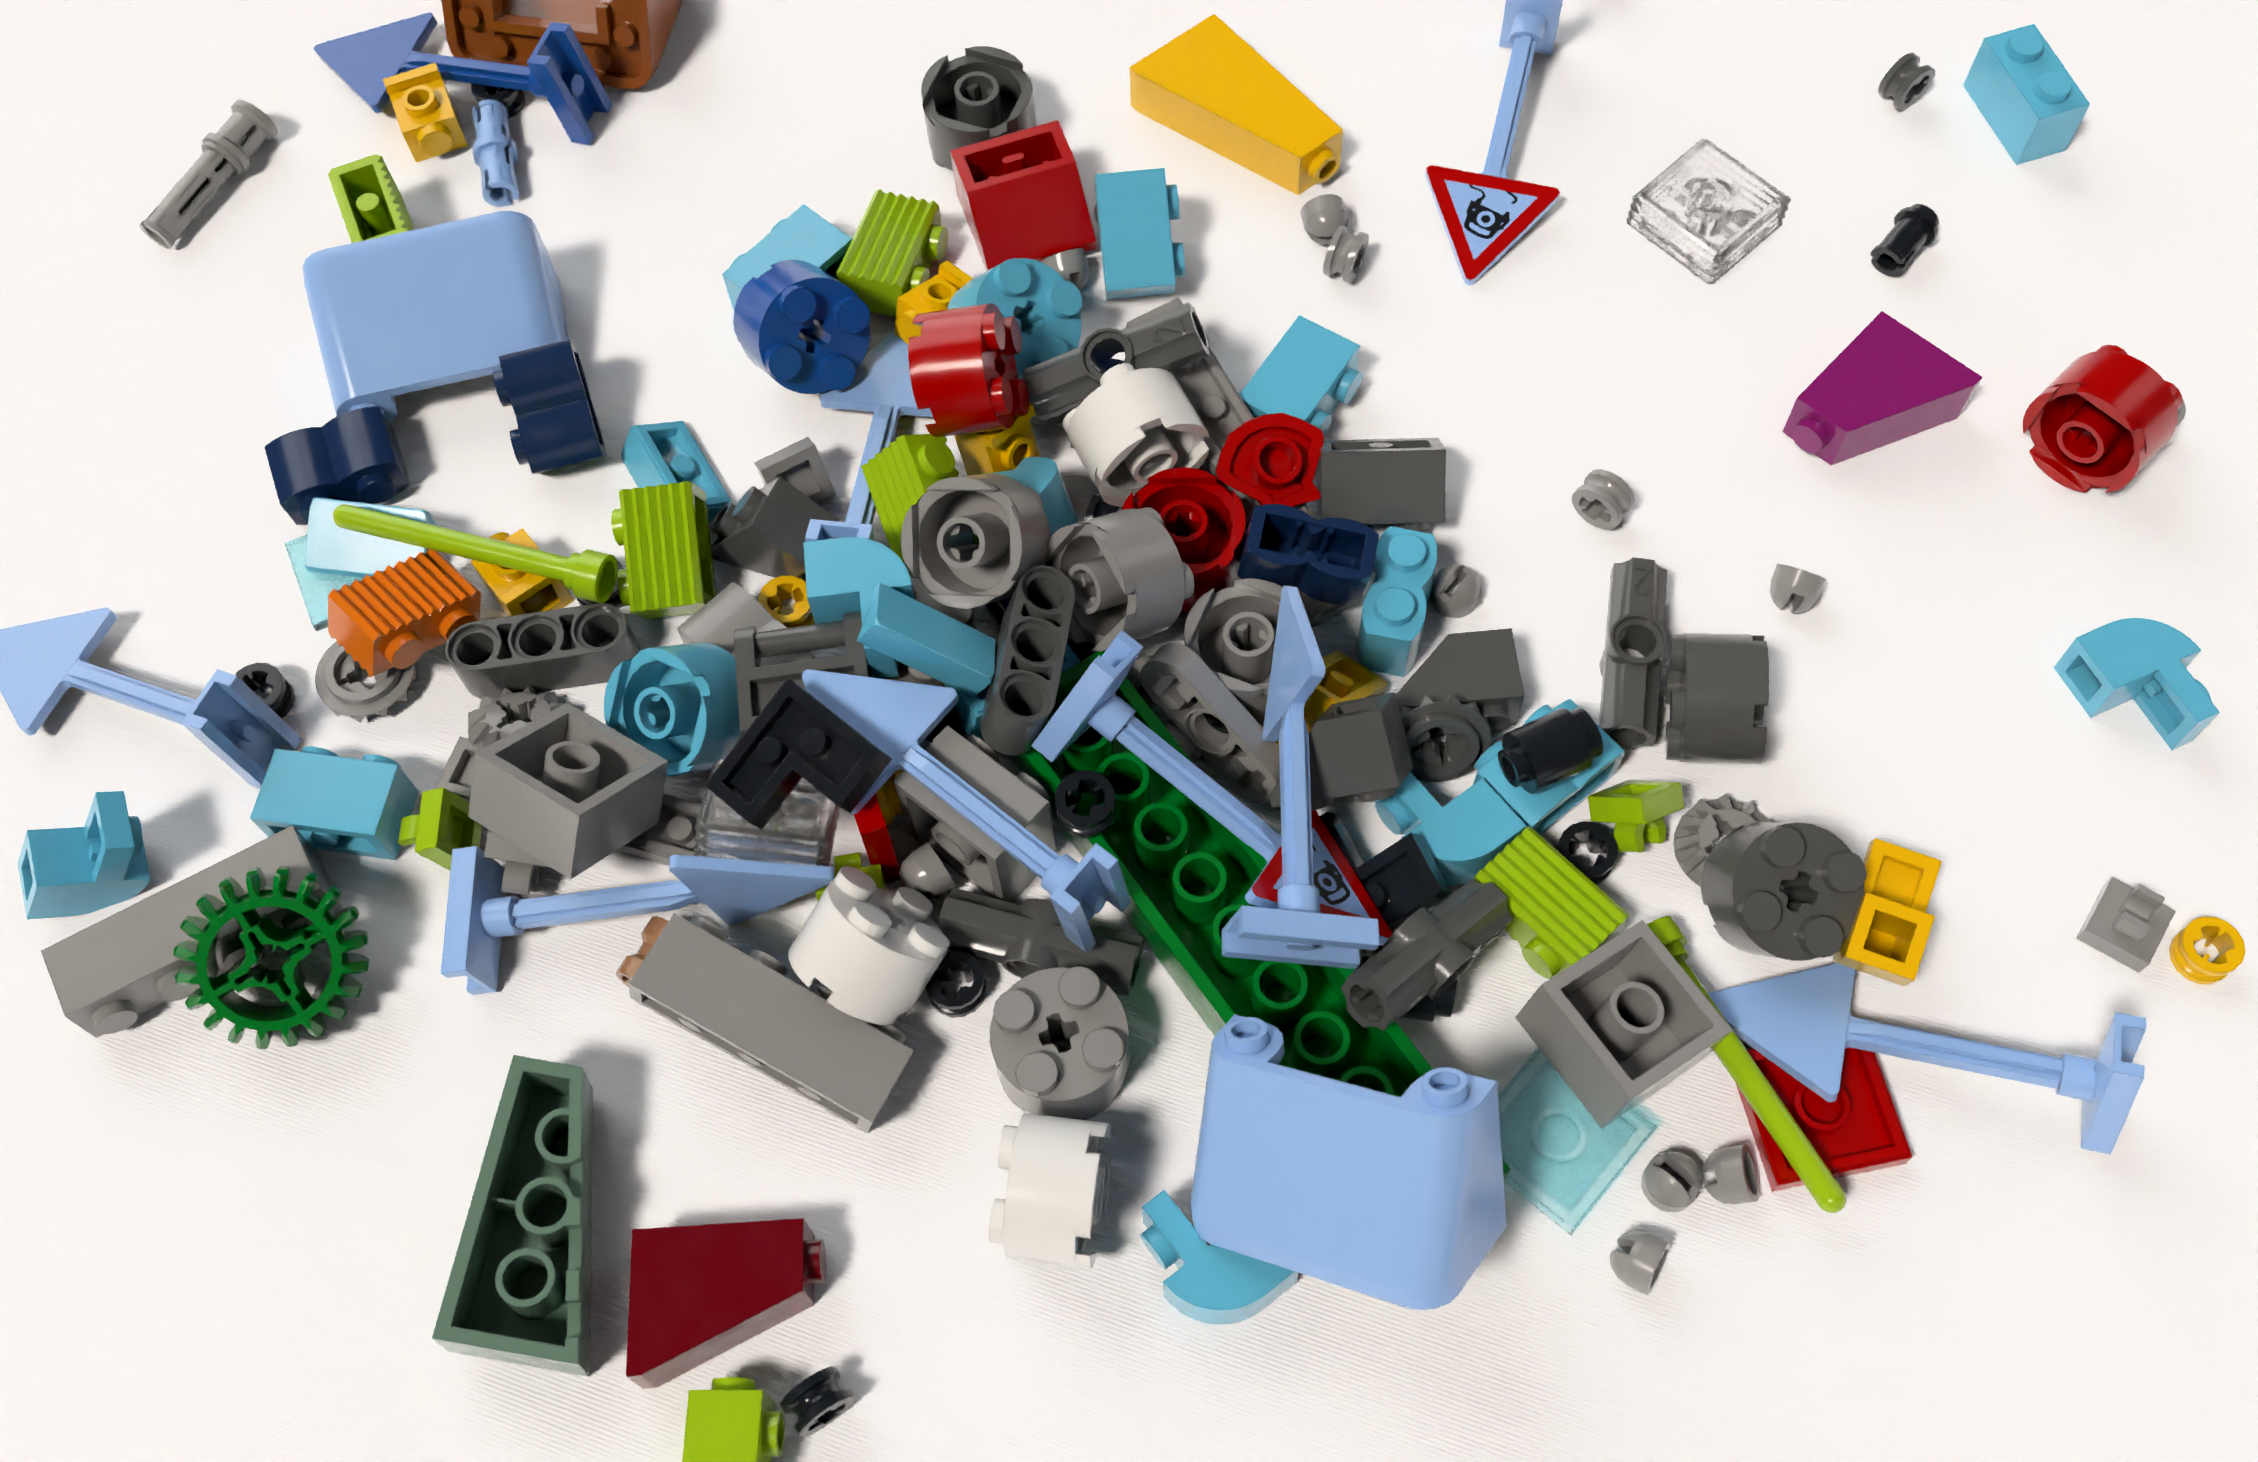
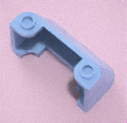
[302,211,569,424]
[1191,1015,1506,1310]

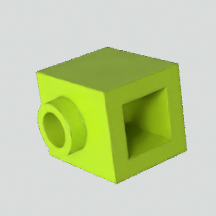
[682,1377,785,1462]

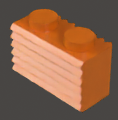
[328,549,481,677]

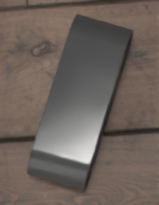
[980,565,1075,756]
[445,603,641,699]

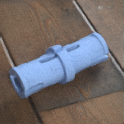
[472,100,519,207]

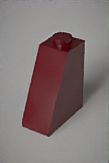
[626,1218,827,1389]

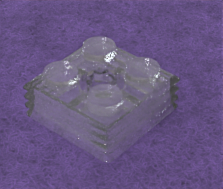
[1626,138,1791,284]
[693,759,839,866]

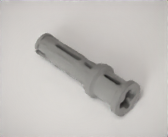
[139,99,278,249]

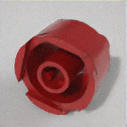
[908,303,1029,438]
[2022,344,2183,493]
[1122,467,1246,612]

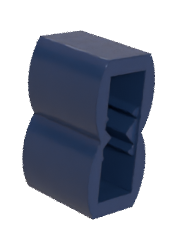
[493,339,607,474]
[264,407,410,525]
[1237,504,1379,604]

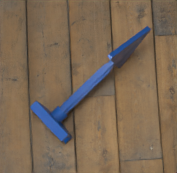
[314,12,613,145]

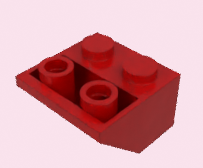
[950,120,1097,271]

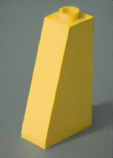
[1129,14,1343,195]

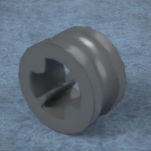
[1878,52,1936,111]

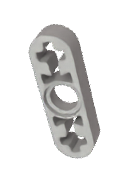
[1140,643,1280,804]

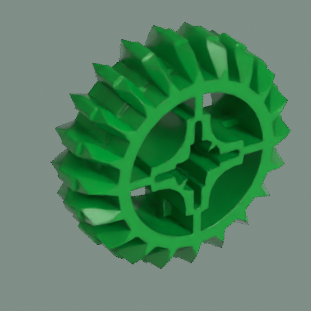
[173,866,370,1050]

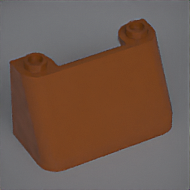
[441,0,683,89]

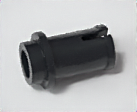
[1870,204,1939,277]

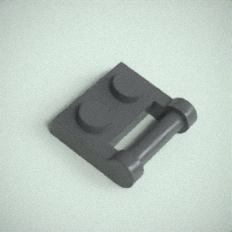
[734,611,871,735]

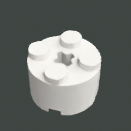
[1062,363,1210,507]
[788,866,950,1025]
[988,1113,1111,1269]

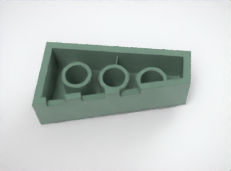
[432,1055,593,1377]

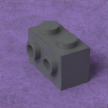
[1317,437,1446,532]

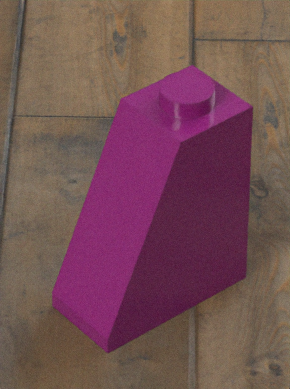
[1782,311,1983,466]

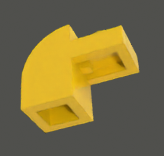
[1833,838,1942,986]

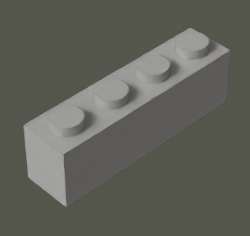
[41,825,343,1038]
[629,913,914,1133]

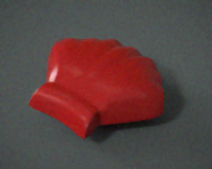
[1215,413,1324,507]

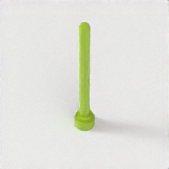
[333,504,618,603]
[1647,916,1846,1213]

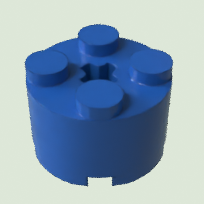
[733,260,870,394]

